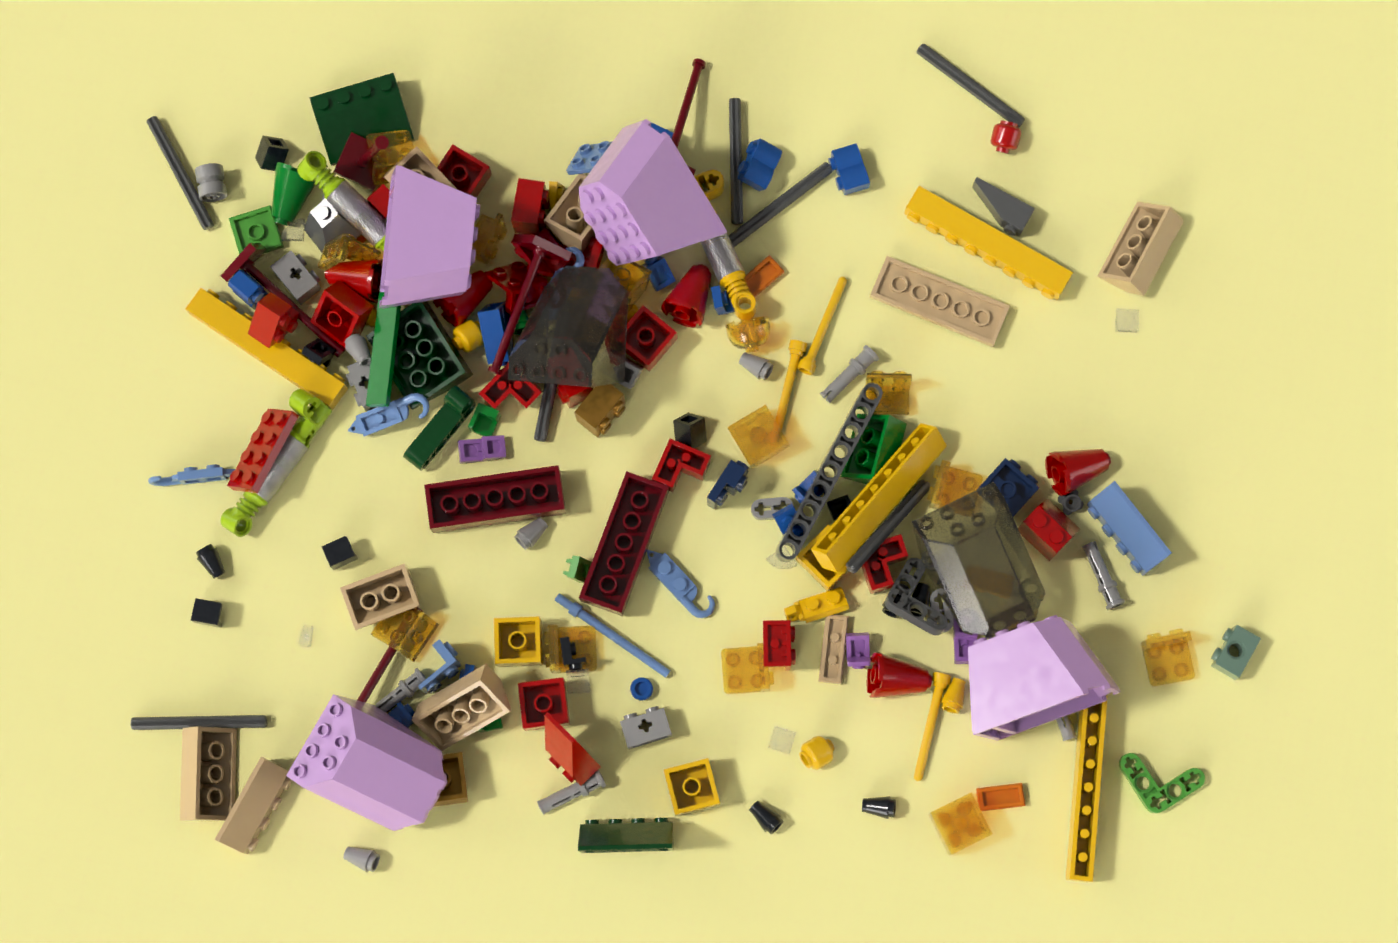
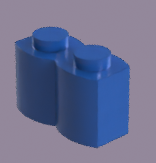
[738,138,782,191]
[828,143,870,195]
[228,269,268,310]

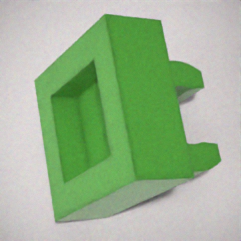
[563,555,592,583]

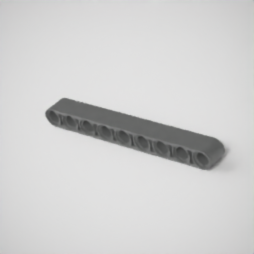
[776,383,883,562]

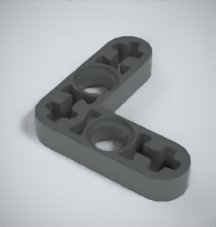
[885,557,948,635]

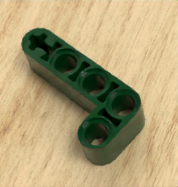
[403,385,476,471]

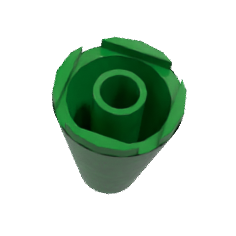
[271,162,315,226]

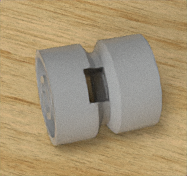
[195,163,228,202]

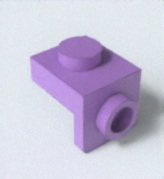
[846,632,871,669]

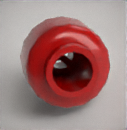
[990,120,1021,154]

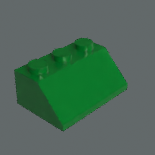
[840,413,907,484]

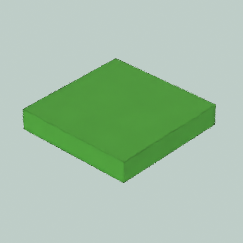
[229,205,284,254]

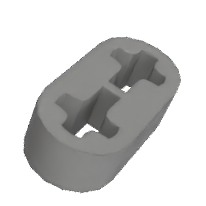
[751,497,794,520]
[929,589,954,633]

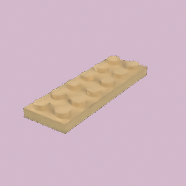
[870,256,1010,347]

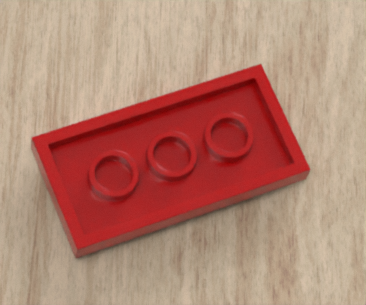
[227,409,299,494]

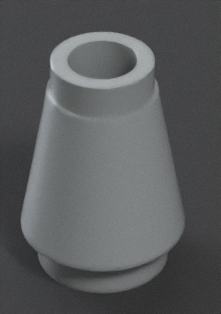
[345,334,371,367]
[739,352,773,380]
[514,517,548,550]
[343,846,380,872]

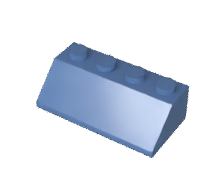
[1087,481,1172,576]

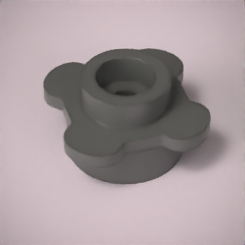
[1058,490,1084,515]

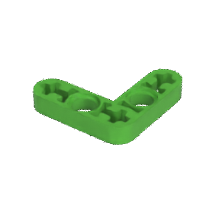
[1119,753,1205,814]

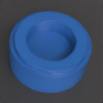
[630,677,653,701]

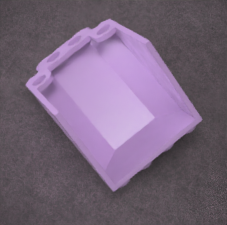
[286,694,447,831]

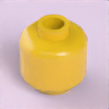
[452,320,484,353]
[799,736,835,770]

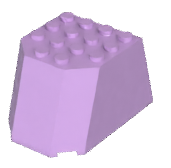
[579,119,727,266]
[379,165,480,309]
[968,615,1120,741]

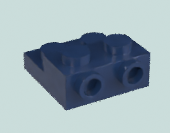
[975,458,1039,522]
[707,460,749,510]

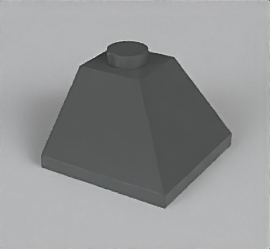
[304,199,362,263]

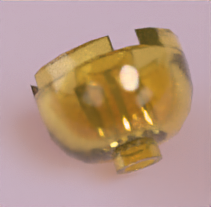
[725,316,771,353]

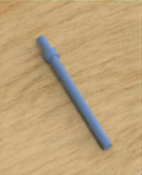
[554,593,671,678]

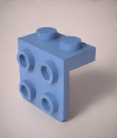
[566,141,613,175]
[418,639,461,693]

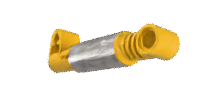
[694,169,756,320]

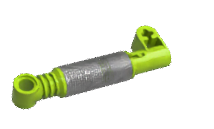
[297,151,387,252]
[220,389,332,537]

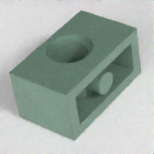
[1211,625,1261,680]

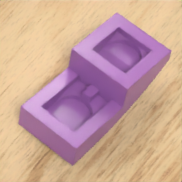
[458,435,506,464]
[953,615,978,664]

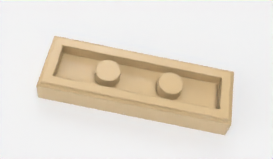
[818,615,849,684]

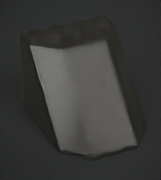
[508,265,629,387]
[912,482,1045,639]

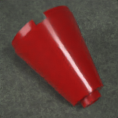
[325,259,383,303]
[661,264,712,328]
[433,270,493,327]
[1045,449,1111,496]
[866,652,932,698]

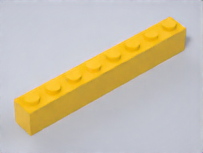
[904,186,1073,300]
[185,288,348,410]
[811,423,947,573]
[1066,696,1108,882]

